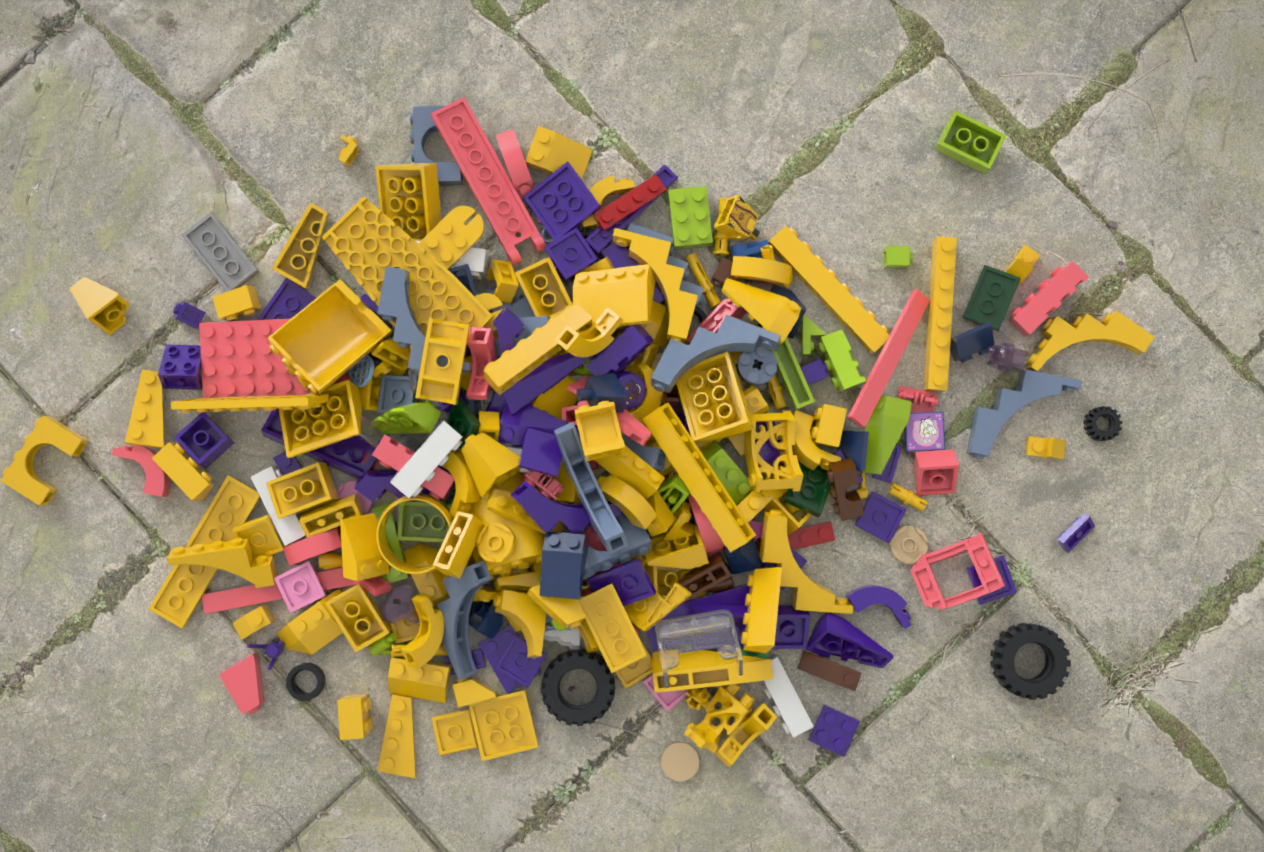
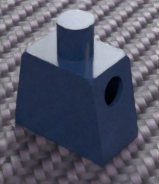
[576,373,628,413]

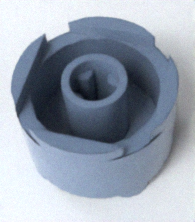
[737,345,777,386]

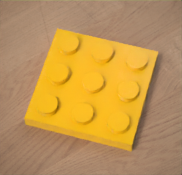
[469,689,539,761]

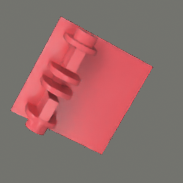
[897,386,938,413]
[520,470,564,500]

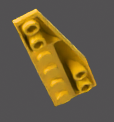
[653,648,773,693]

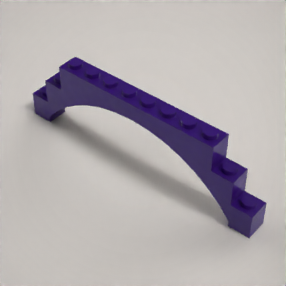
[354,307,524,502]

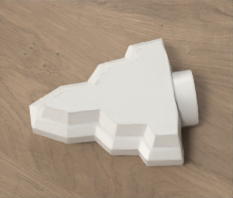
[543,624,582,650]

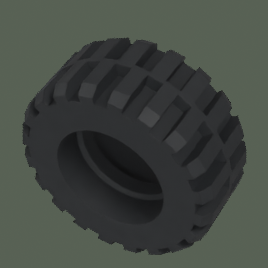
[990,623,1071,700]
[540,649,615,726]

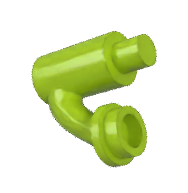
[369,633,408,656]

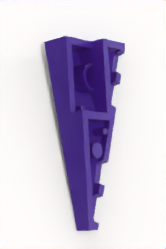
[503,353,596,416]

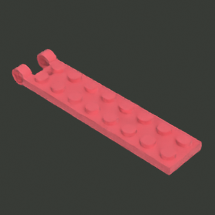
[430,97,546,266]

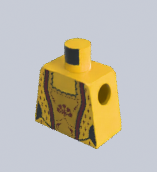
[714,194,760,241]

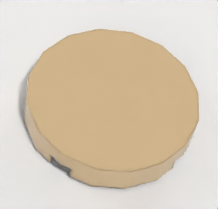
[889,526,928,564]
[661,742,699,782]

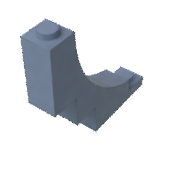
[651,314,781,393]
[966,370,1083,459]

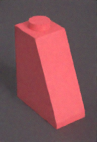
[219,652,264,715]

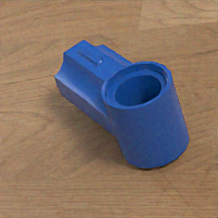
[731,240,769,258]

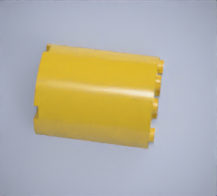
[267,279,392,395]
[469,472,545,582]

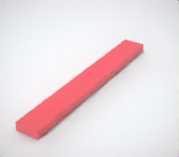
[848,289,930,427]
[202,567,354,614]

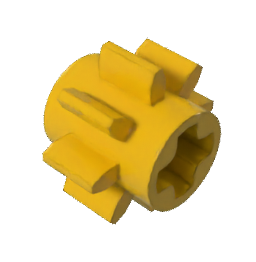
[685,688,710,711]

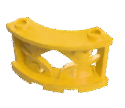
[744,410,803,493]

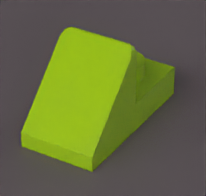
[801,316,826,356]

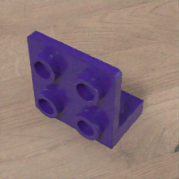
[158,344,203,390]

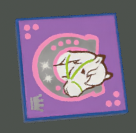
[904,412,945,452]

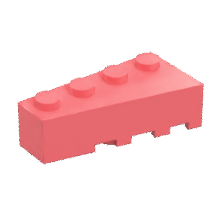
[1008,261,1089,337]
[372,435,455,500]

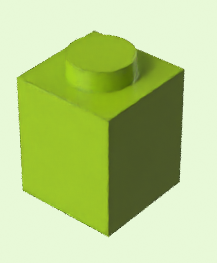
[883,246,913,269]

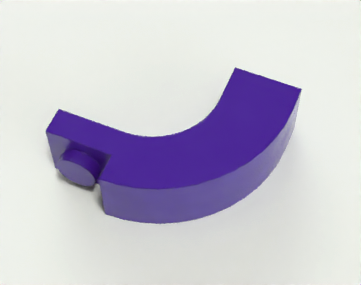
[845,585,912,629]

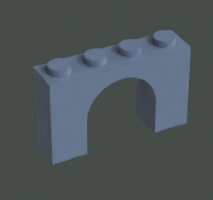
[410,106,463,186]
[561,513,652,578]

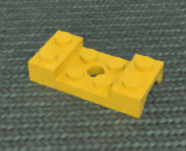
[415,318,471,405]

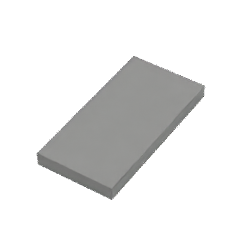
[181,212,259,292]

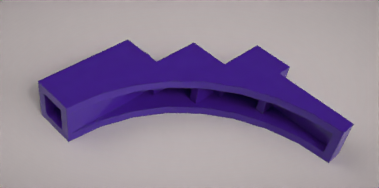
[510,481,623,534]

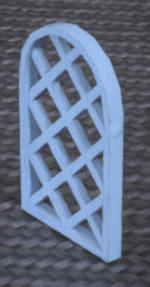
[347,354,374,387]

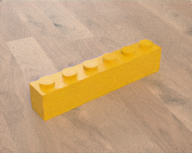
[484,302,593,395]

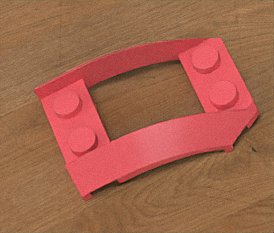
[910,533,1005,609]

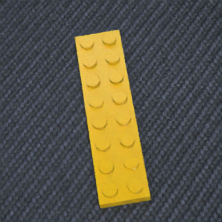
[171,394,329,413]
[149,475,261,629]

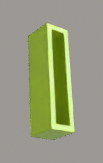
[771,338,815,411]

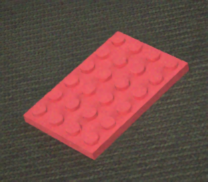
[199,319,311,398]

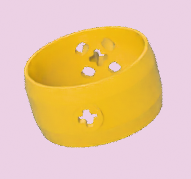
[376,493,454,575]

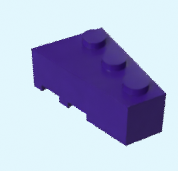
[586,324,655,376]

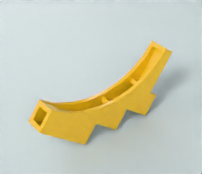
[1026,311,1155,372]
[494,562,600,653]

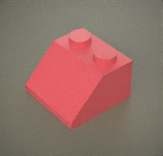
[914,449,959,495]

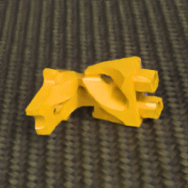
[684,684,755,753]

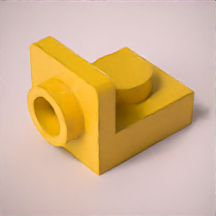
[339,135,361,168]

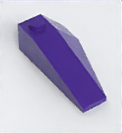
[498,401,581,445]
[806,612,893,668]

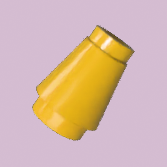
[319,552,343,570]

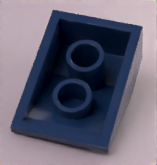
[540,531,589,600]

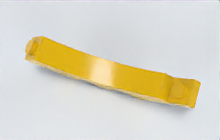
[613,228,698,344]
[759,509,853,614]

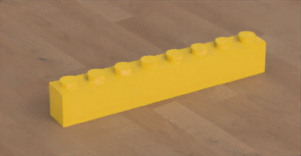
[768,226,890,354]
[923,236,957,392]
[642,403,756,552]

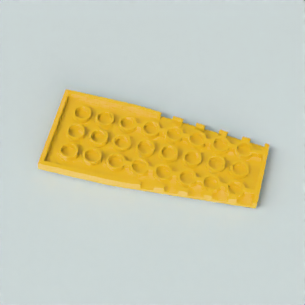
[322,197,494,346]

